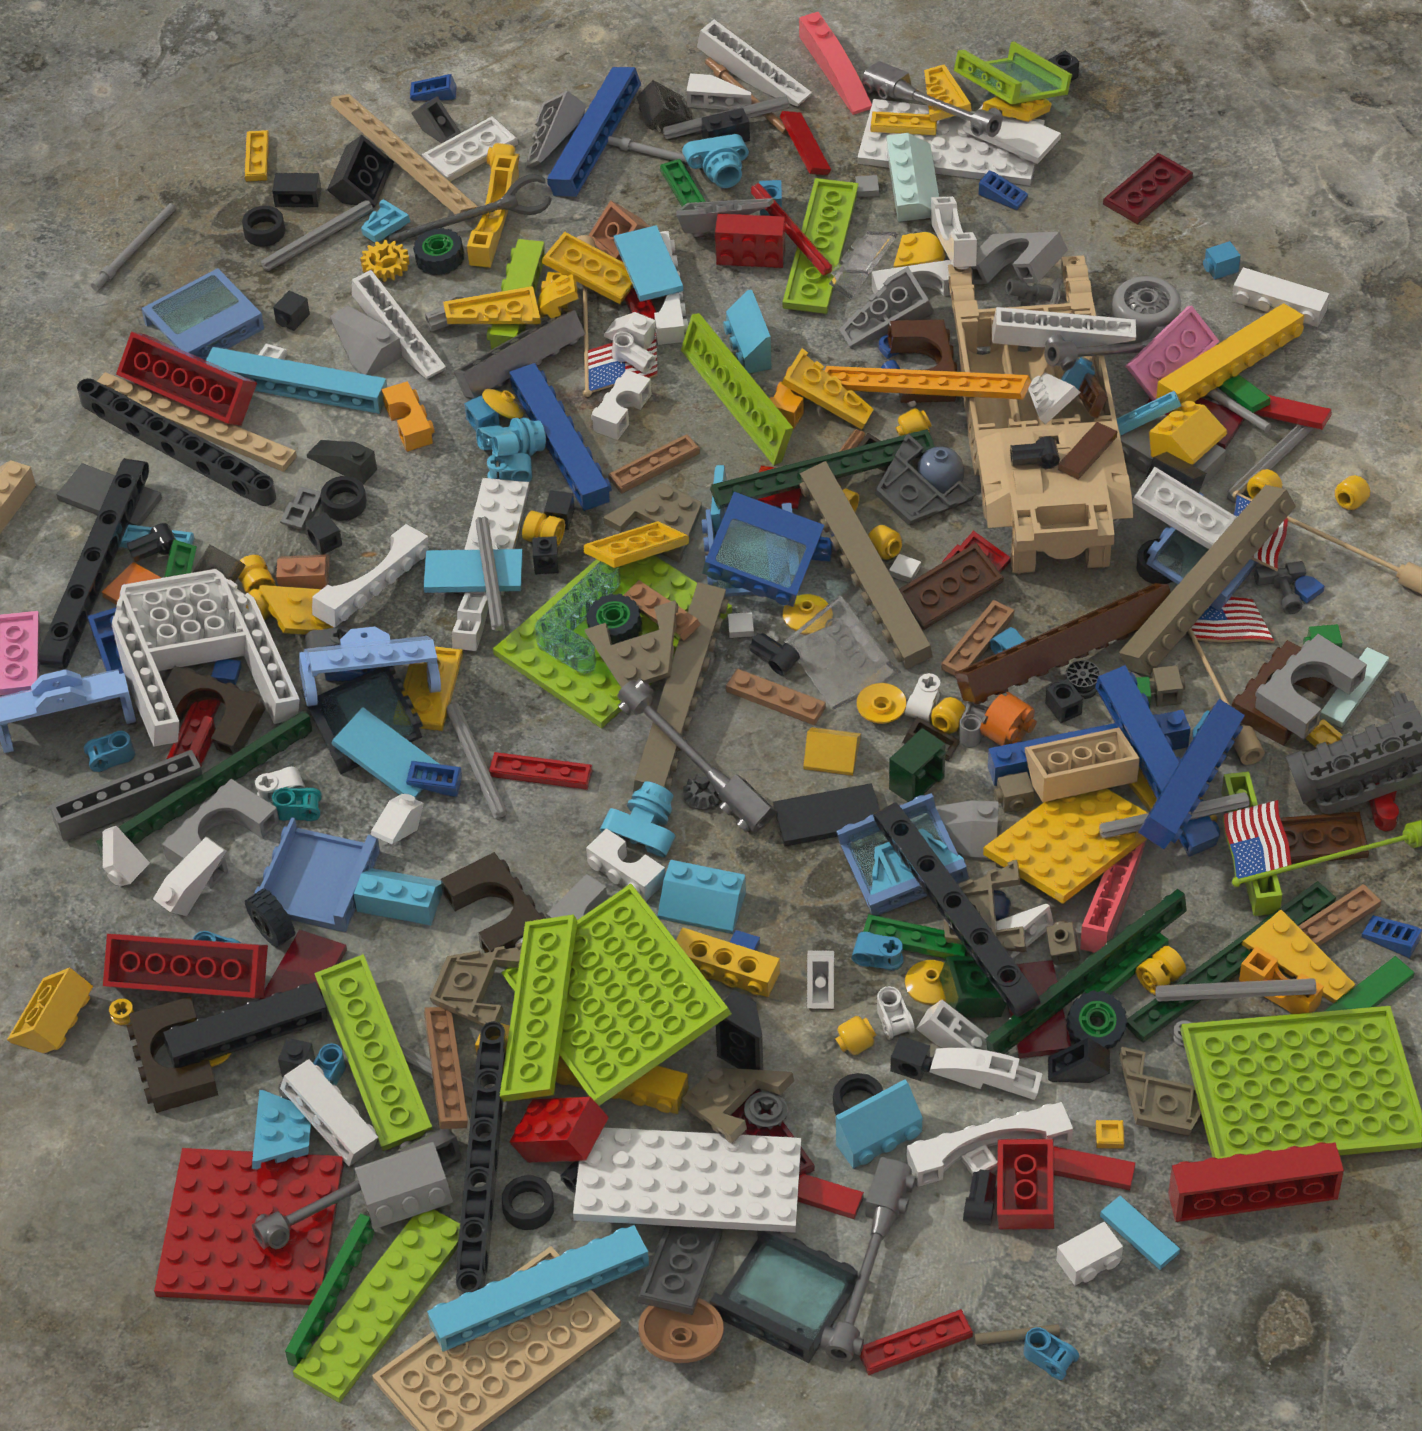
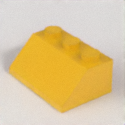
[1149,401,1227,465]
[7,967,93,1053]

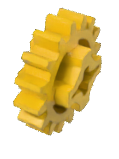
[360,240,410,282]

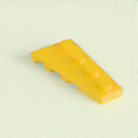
[924,64,972,123]
[443,286,541,324]
[781,348,874,430]
[1242,910,1355,1003]

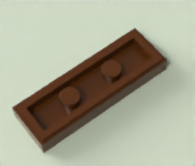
[1078,373,1108,418]
[1058,422,1117,480]

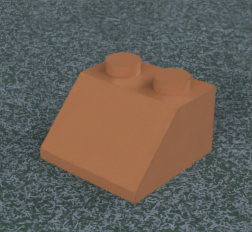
[276,554,330,589]

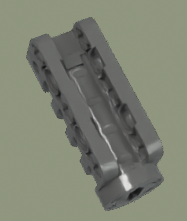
[1286,691,1422,814]

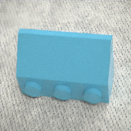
[723,289,772,374]
[657,860,746,934]
[354,868,443,925]
[836,1079,923,1169]

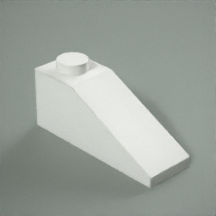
[687,74,752,110]
[153,837,226,916]
[996,904,1054,959]
[916,1000,988,1050]

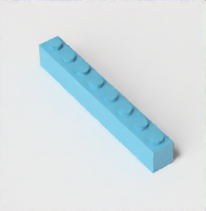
[206,347,387,414]
[427,1225,649,1352]

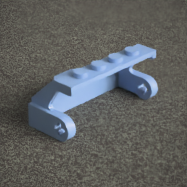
[299,627,441,706]
[0,669,136,753]

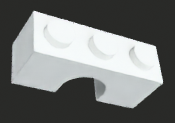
[591,370,652,440]
[586,828,665,902]

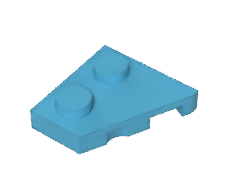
[361,199,410,242]

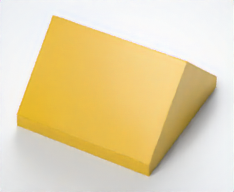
[803,727,861,776]

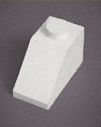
[604,312,655,350]
[371,794,424,844]
[102,826,150,887]
[807,951,834,1009]

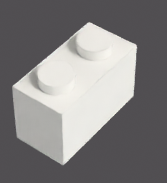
[1056,1222,1123,1286]

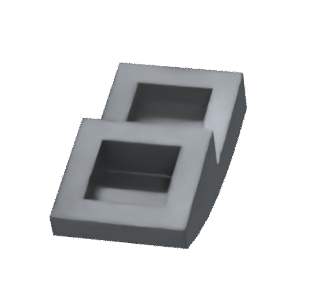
[280,486,321,530]

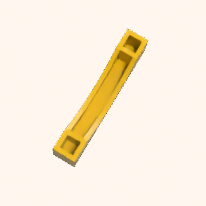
[467,154,519,268]

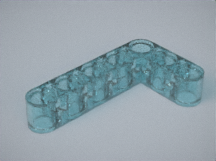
[535,561,621,673]

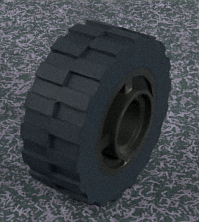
[245,888,296,947]

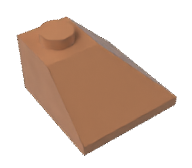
[588,200,650,260]

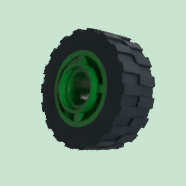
[413,228,464,275]
[586,594,642,645]
[1066,991,1127,1049]

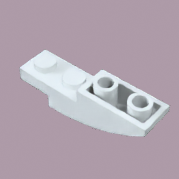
[929,1048,1042,1100]

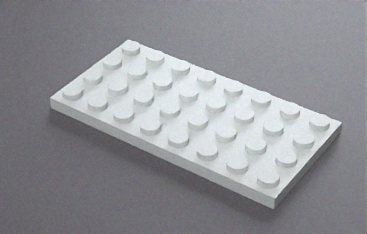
[857,99,1045,186]
[573,1128,801,1233]

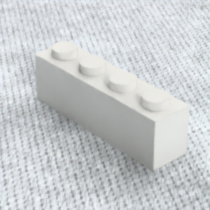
[1232,267,1329,327]
[280,1059,378,1166]

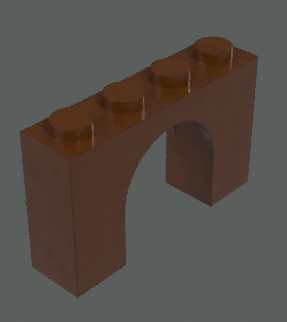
[887,319,957,403]
[1232,640,1334,746]

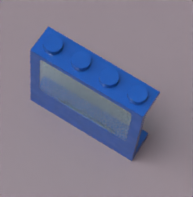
[702,492,824,607]

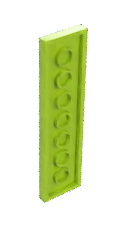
[782,178,859,314]
[681,313,793,466]
[500,914,578,1102]
[314,954,433,1151]
[293,1209,460,1403]

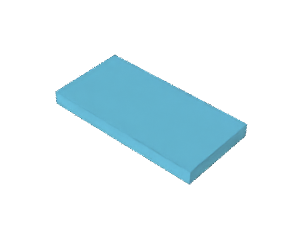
[614,225,683,302]
[424,549,523,593]
[331,707,439,798]

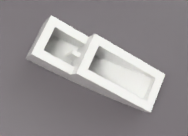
[452,592,488,651]

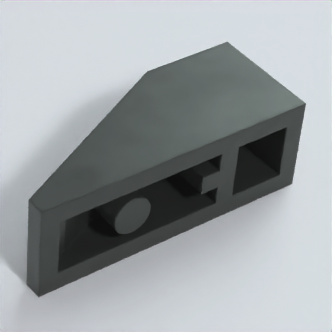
[307,440,377,485]

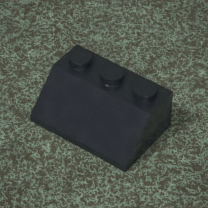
[327,135,394,208]
[715,990,763,1070]

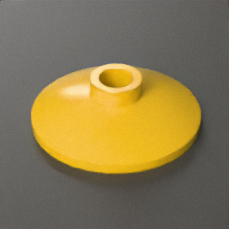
[482,389,524,419]
[783,594,831,633]
[856,683,906,724]
[905,960,946,1005]

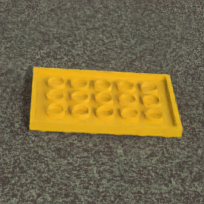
[983,788,1148,904]

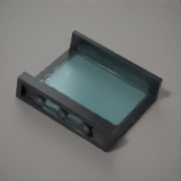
[300,666,423,775]
[710,1231,858,1363]

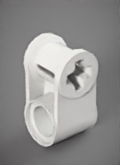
[905,673,940,723]
[255,766,305,805]
[877,986,915,1040]

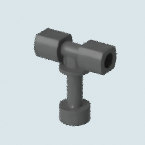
[1005,279,1054,306]
[1254,561,1306,614]

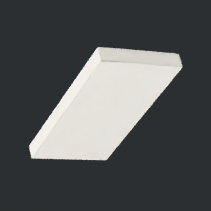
[963,105,1061,164]
[422,116,518,182]
[1132,467,1237,549]

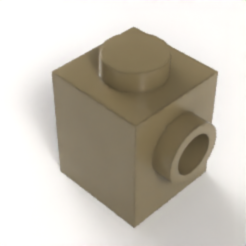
[1149,665,1185,707]
[994,772,1034,813]
[1046,921,1081,965]

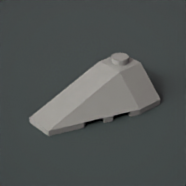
[526,91,587,168]
[676,198,774,237]
[839,266,934,348]
[330,306,402,376]
[901,800,998,861]

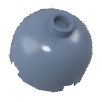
[917,446,964,493]

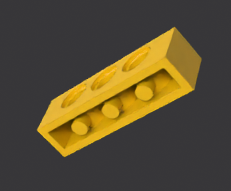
[676,927,780,997]

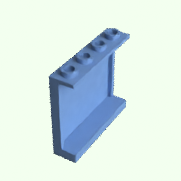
[254,817,380,932]

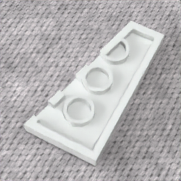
[1028,373,1081,425]

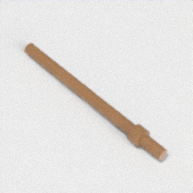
[705,57,788,135]

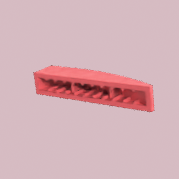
[799,12,872,115]
[1080,840,1146,953]

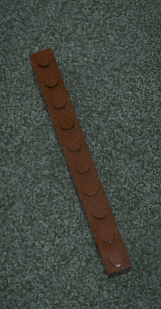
[955,583,1171,704]

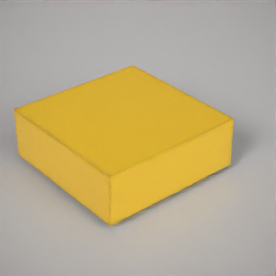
[1095,1120,1124,1149]

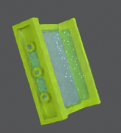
[954,41,1072,104]

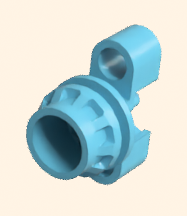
[682,134,749,188]
[476,418,546,457]
[600,781,676,857]

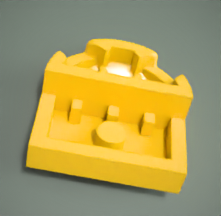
[893,232,946,268]
[537,274,579,318]

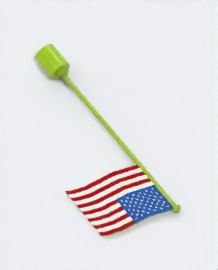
[1223,800,1422,887]

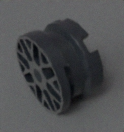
[1066,660,1100,699]

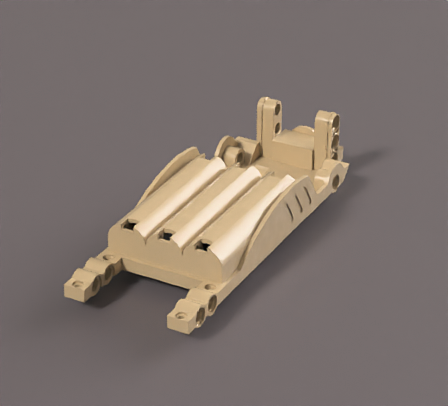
[948,255,1133,575]

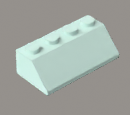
[886,133,939,222]

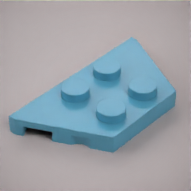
[870,828,965,895]
[252,1090,311,1169]

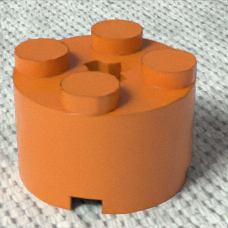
[980,692,1037,746]

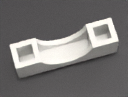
[872,260,952,296]

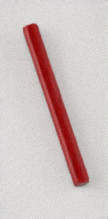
[751,183,832,276]

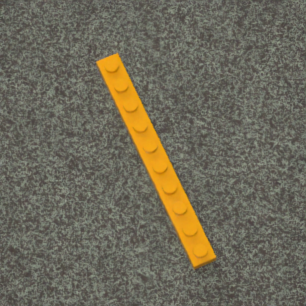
[824,366,1032,399]

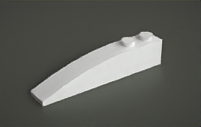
[697,19,812,107]
[352,270,446,379]
[992,307,1136,347]

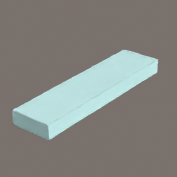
[1320,647,1389,728]

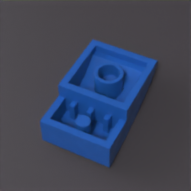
[88,607,124,674]

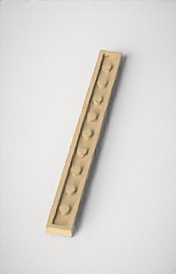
[331,94,478,215]
[97,372,297,472]

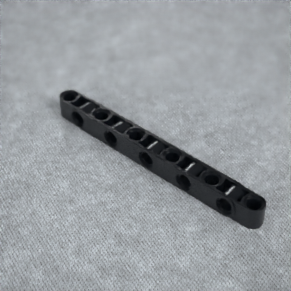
[77,378,276,506]
[39,458,149,669]
[873,802,1041,1017]
[456,1021,507,1296]

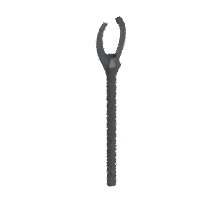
[388,174,552,242]

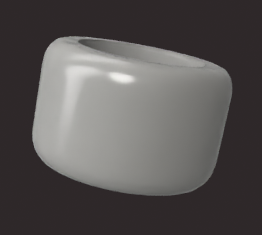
[1111,276,1181,344]

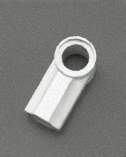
[611,331,656,373]

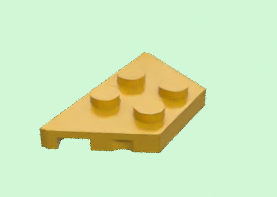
[982,83,1052,122]
[258,585,334,635]

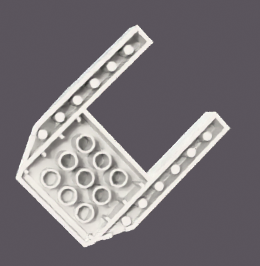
[112,569,300,747]

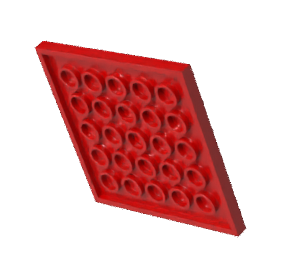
[154,1148,344,1305]

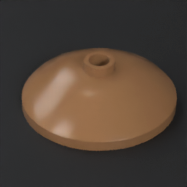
[638,1298,724,1363]

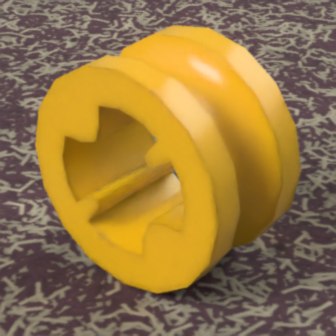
[109,999,134,1025]

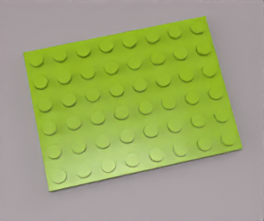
[493,555,732,729]
[501,883,732,1106]
[1180,1006,1422,1159]

